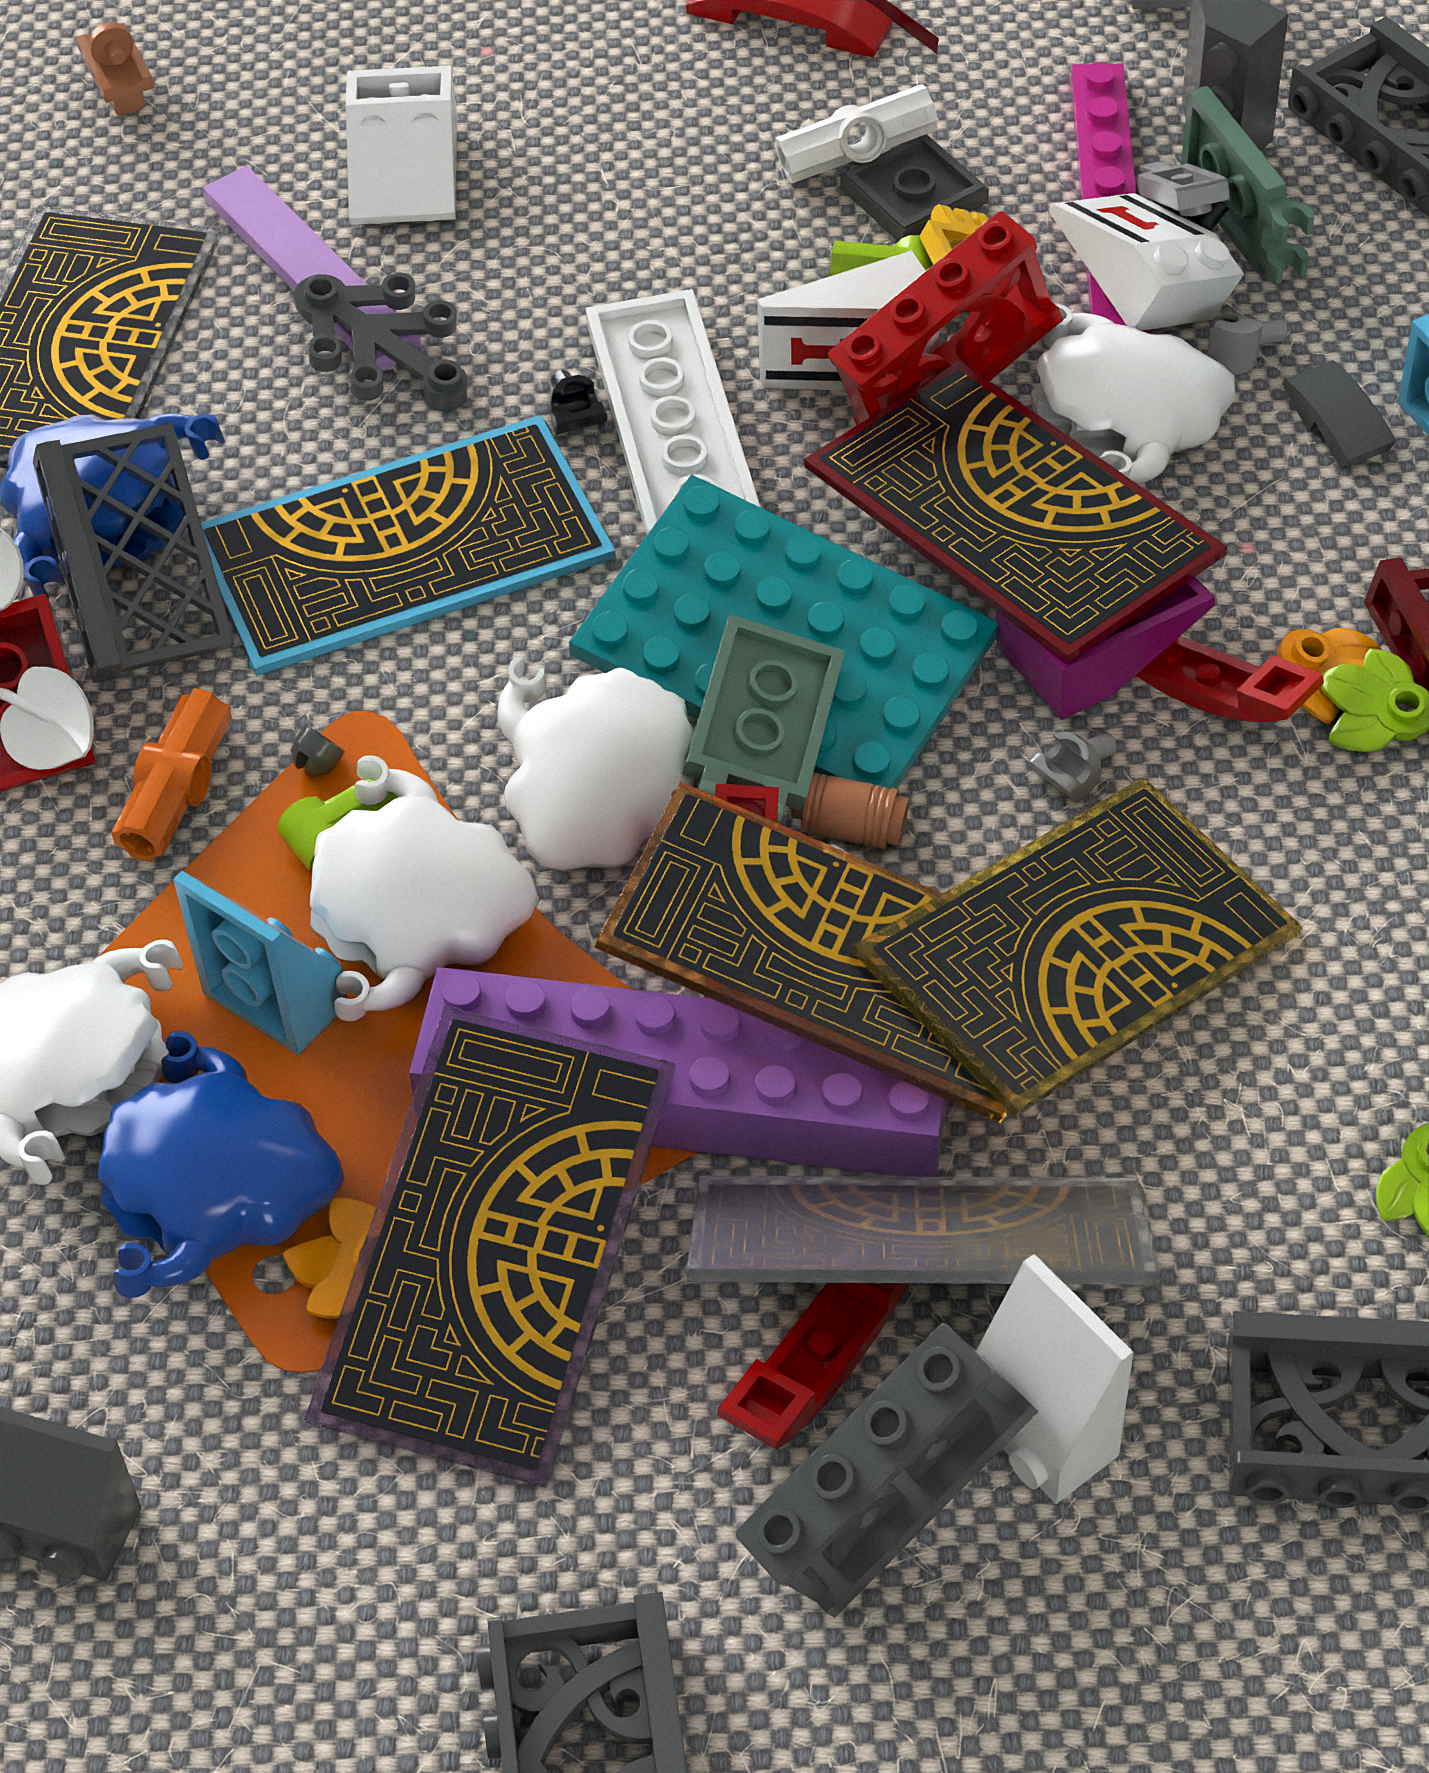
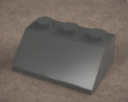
[1182,0,1288,151]
[0,1407,142,1582]

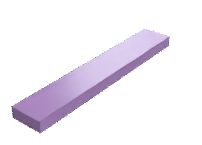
[202,165,422,371]

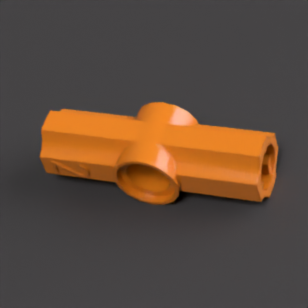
[111,688,232,862]

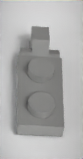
[1137,161,1230,216]

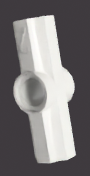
[775,84,938,184]

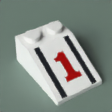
[1049,193,1244,331]
[757,250,939,390]

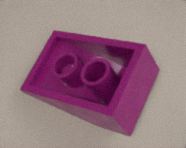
[996,577,1215,720]

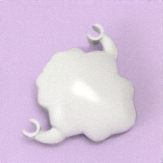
[1031,303,1235,484]
[497,657,696,872]
[310,755,539,1021]
[0,940,184,1185]

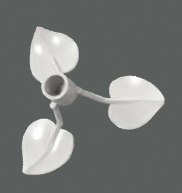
[0,527,94,770]

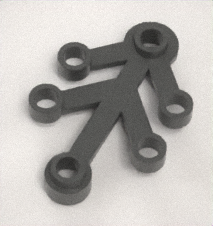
[294,272,468,411]

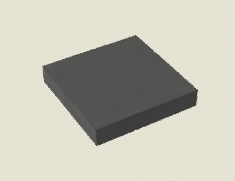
[840,134,989,241]

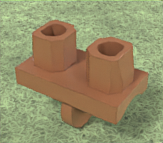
[76,22,154,115]

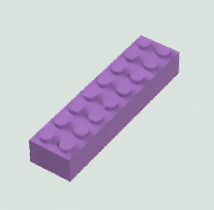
[409,967,951,1180]

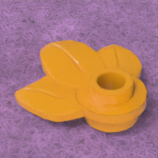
[1277,628,1381,724]
[283,1198,386,1319]

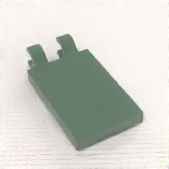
[1181,85,1315,285]
[682,614,845,831]

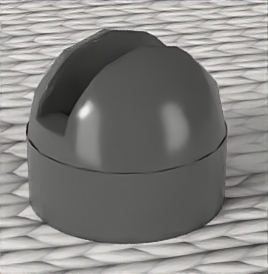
[291,725,345,776]

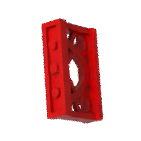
[828,211,1063,426]

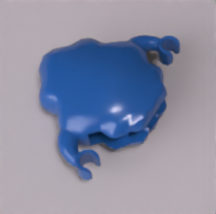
[0,413,225,599]
[98,1031,344,1298]

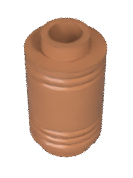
[791,772,910,850]

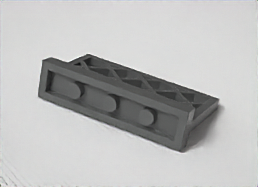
[32,423,234,683]

